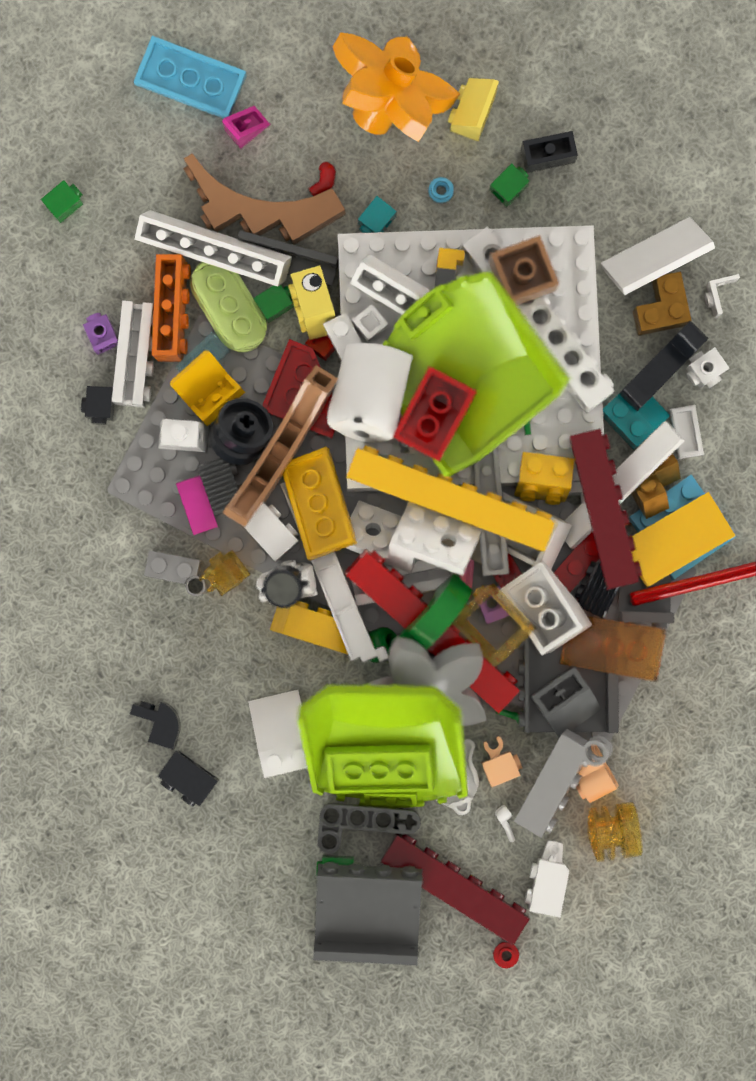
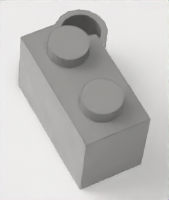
[144,550,207,597]

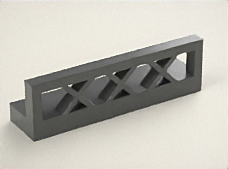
[237,230,339,287]

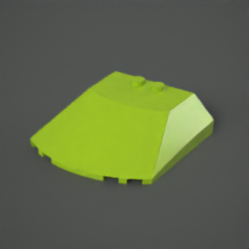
[382,272,571,477]
[297,684,468,808]

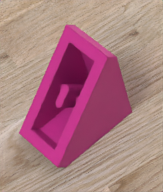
[222,105,271,149]

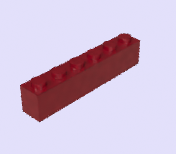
[569,428,642,590]
[381,834,530,946]

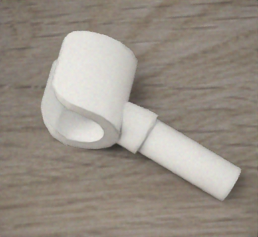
[495,805,515,843]

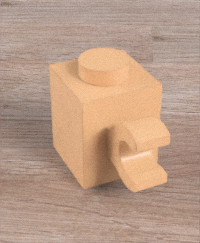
[481,736,522,787]

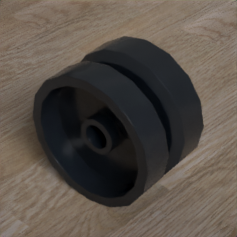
[209,398,274,465]

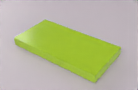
[325,744,434,794]

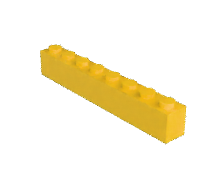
[346,446,555,552]

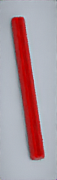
[630,562,756,606]

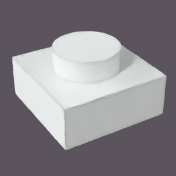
[352,304,389,342]

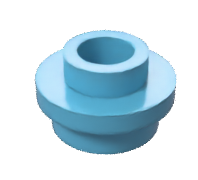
[428,177,454,203]

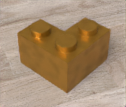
[632,271,692,336]
[631,453,681,519]

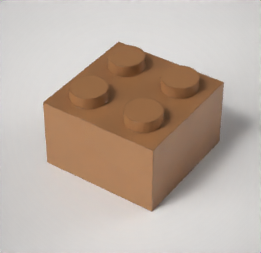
[488,235,559,305]

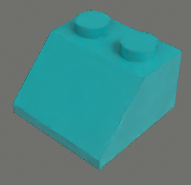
[603,394,671,450]

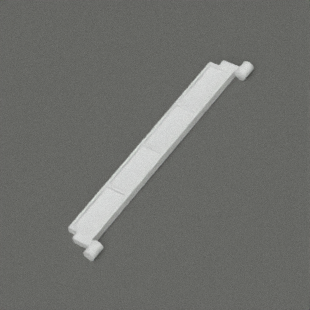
[280,482,389,663]

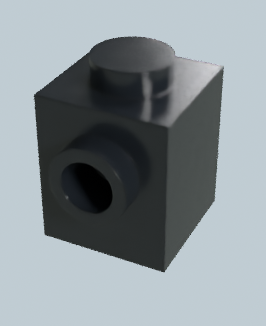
[81,386,114,425]

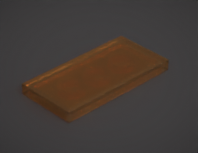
[560,616,666,682]

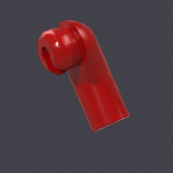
[308,162,336,197]

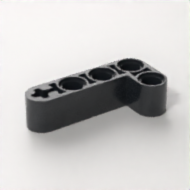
[619,321,709,411]

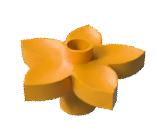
[332,32,460,142]

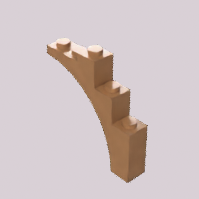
[183,153,346,245]
[223,365,338,527]

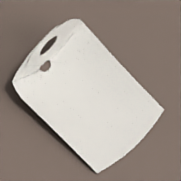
[327,343,413,443]

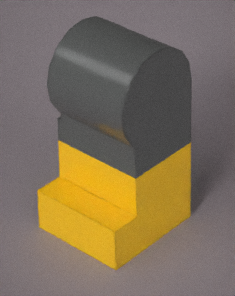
[434,248,465,289]

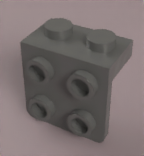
[618,575,674,628]

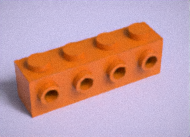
[152,254,191,362]

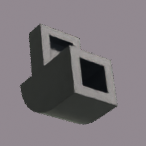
[130,701,181,750]

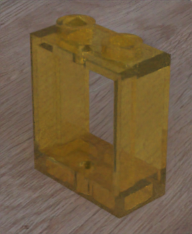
[453,583,537,667]

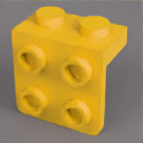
[170,350,245,426]
[514,452,574,505]

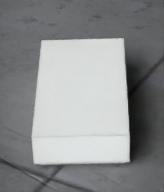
[669,405,704,459]

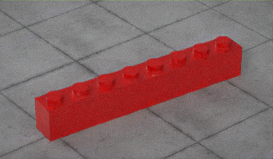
[345,549,520,713]

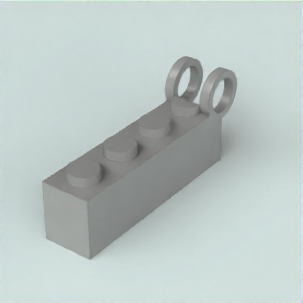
[514,729,613,837]

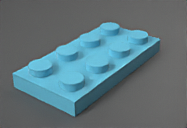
[134,36,247,119]

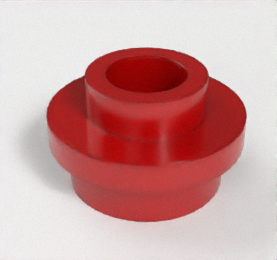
[493,942,519,968]

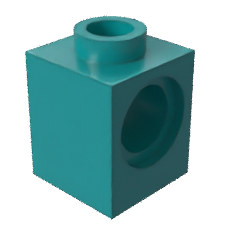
[358,196,397,233]

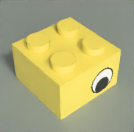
[288,266,336,340]

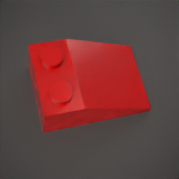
[393,366,478,462]

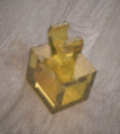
[199,550,251,596]

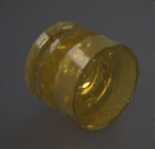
[587,802,642,862]

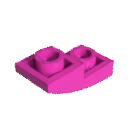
[176,475,218,535]

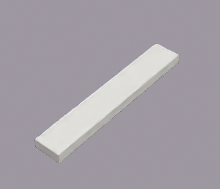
[565,421,684,549]

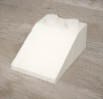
[502,491,572,570]
[500,561,592,655]
[248,690,307,778]

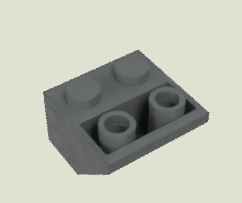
[530,666,602,738]

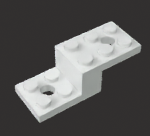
[346,500,482,576]

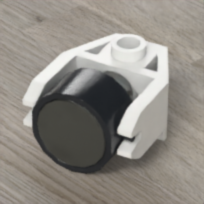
[257,560,318,608]

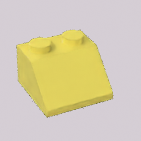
[448,78,499,141]

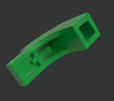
[393,573,473,649]

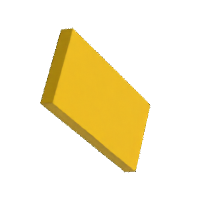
[283,446,357,561]
[631,492,736,587]

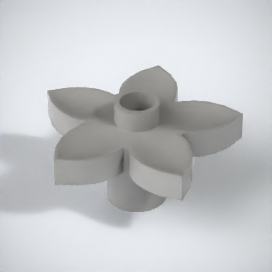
[369,637,487,726]

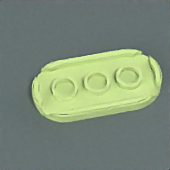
[190,262,267,352]

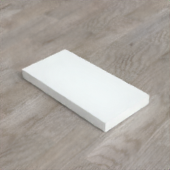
[601,217,715,295]

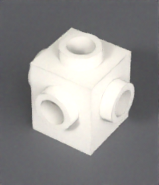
[686,347,729,389]

